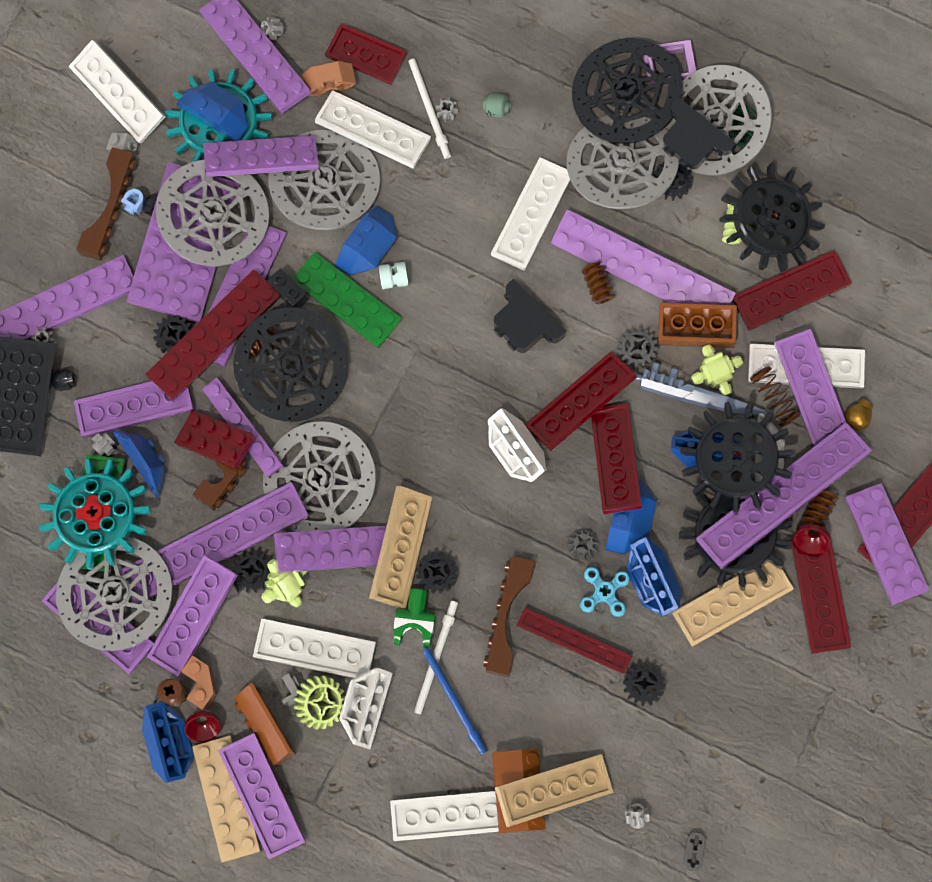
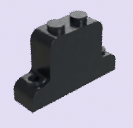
[663,96,736,169]
[493,279,566,353]

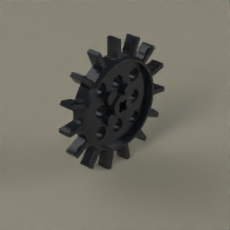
[719,163,825,272]
[680,402,795,515]
[679,480,793,591]

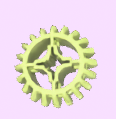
[293,676,346,730]

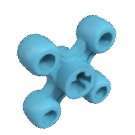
[580,567,630,617]

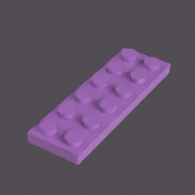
[203,135,318,177]
[774,329,846,447]
[74,381,194,438]
[844,483,929,606]
[274,526,387,573]
[147,555,238,677]
[42,576,154,675]
[218,733,306,859]

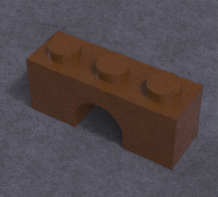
[192,460,248,511]

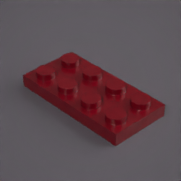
[325,23,407,85]
[174,410,255,470]

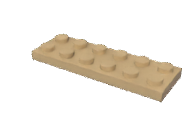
[369,486,432,609]
[672,562,794,647]
[192,736,261,863]
[495,754,614,827]

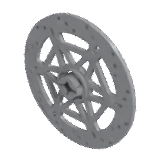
[665,65,772,176]
[567,113,679,209]
[268,130,380,230]
[156,160,269,267]
[263,421,376,532]
[56,537,173,651]

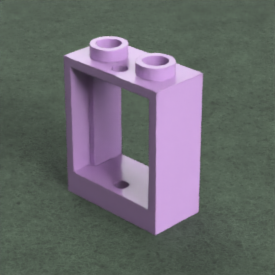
[643,40,696,86]

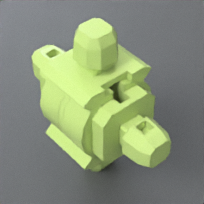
[691,344,743,396]
[261,559,307,607]

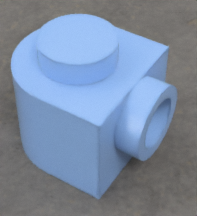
[121,189,145,215]

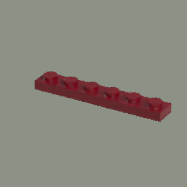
[517,608,632,675]

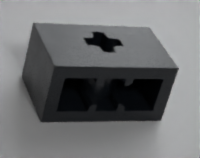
[267,268,309,311]

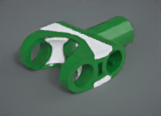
[394,589,436,649]

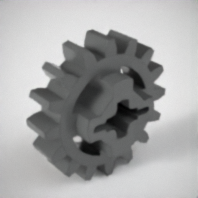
[617,327,658,369]

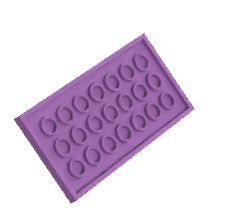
[126,162,239,323]

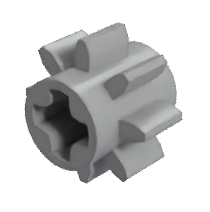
[261,17,283,40]
[435,97,458,122]
[31,328,56,343]
[92,433,115,456]
[625,803,650,829]

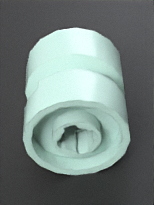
[379,262,408,290]

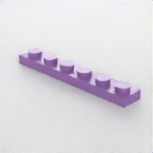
[202,378,284,477]

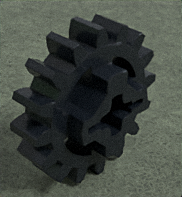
[653,161,693,201]
[153,315,192,353]
[231,551,270,593]
[416,552,458,594]
[623,663,666,707]

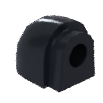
[143,193,158,217]
[52,369,76,391]

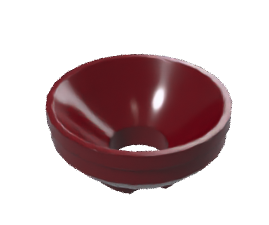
[794,524,831,555]
[185,711,221,742]

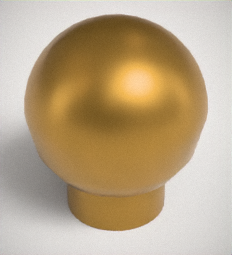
[844,399,873,431]

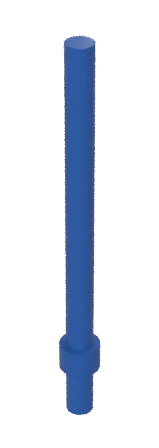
[422,648,487,754]

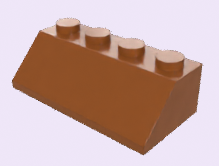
[658,303,737,348]
[234,683,296,767]
[492,749,546,834]

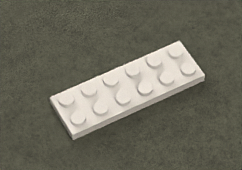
[69,40,166,143]
[315,90,431,169]
[491,158,570,271]
[748,344,865,389]
[253,619,376,678]
[390,791,499,841]

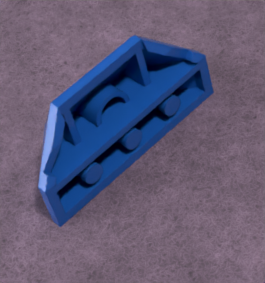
[177,82,248,141]
[335,206,397,276]
[113,431,166,498]
[671,432,741,468]
[605,480,657,555]
[627,537,681,616]
[142,702,194,783]

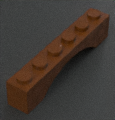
[77,147,137,261]
[483,556,535,678]

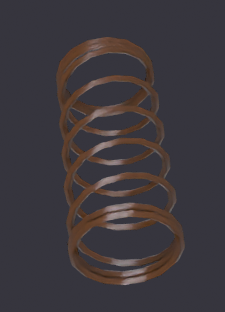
[750,366,801,427]

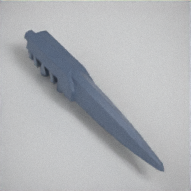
[634,363,769,416]

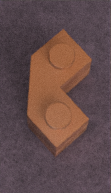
[301,61,356,97]
[181,656,217,711]

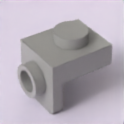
[106,133,139,156]
[281,673,301,706]

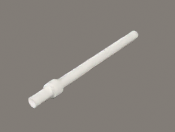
[408,58,451,159]
[414,601,458,715]

